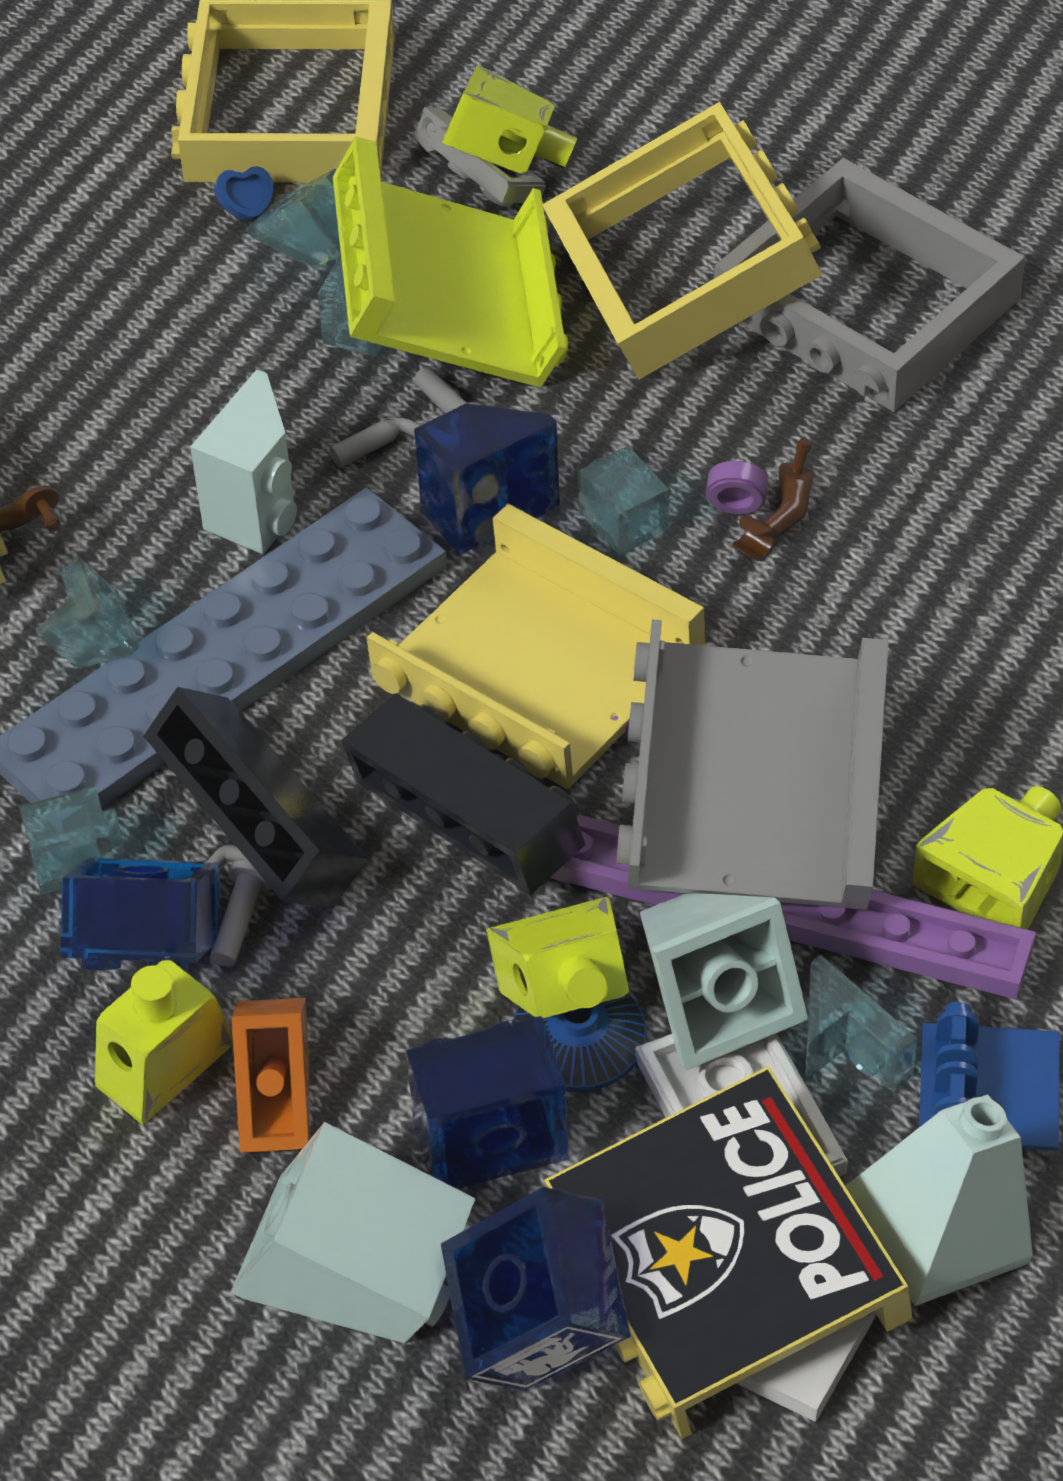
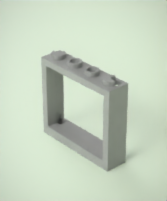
[714,158,1025,412]

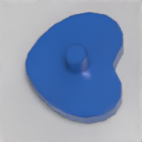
[214,166,273,221]

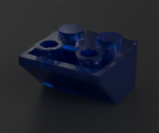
[414,403,560,555]

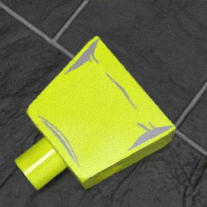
[442,65,577,174]
[912,786,1063,930]
[486,897,629,1018]
[95,960,233,1125]

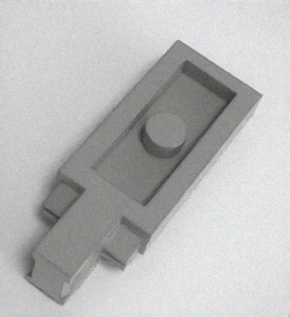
[413,107,546,207]

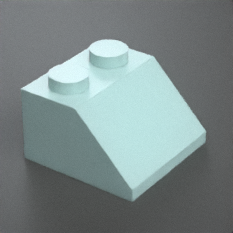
[190,370,297,555]

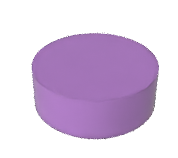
[706,461,768,514]

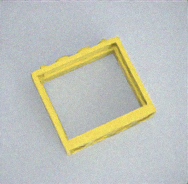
[171,0,395,183]
[542,102,822,380]

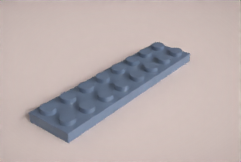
[0,487,447,835]

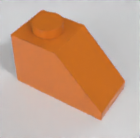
[231,998,310,1152]

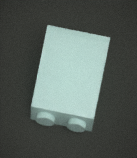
[230,1122,476,1343]

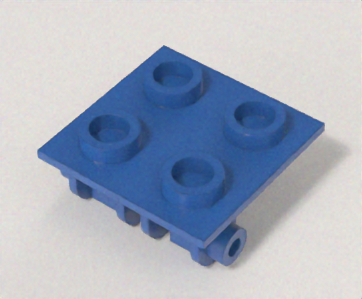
[919,1002,1060,1151]

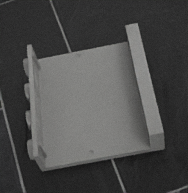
[616,619,889,910]

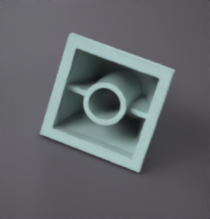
[640,893,808,1071]
[845,1094,1033,1306]

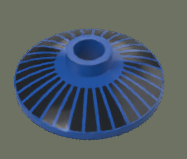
[511,993,646,1092]

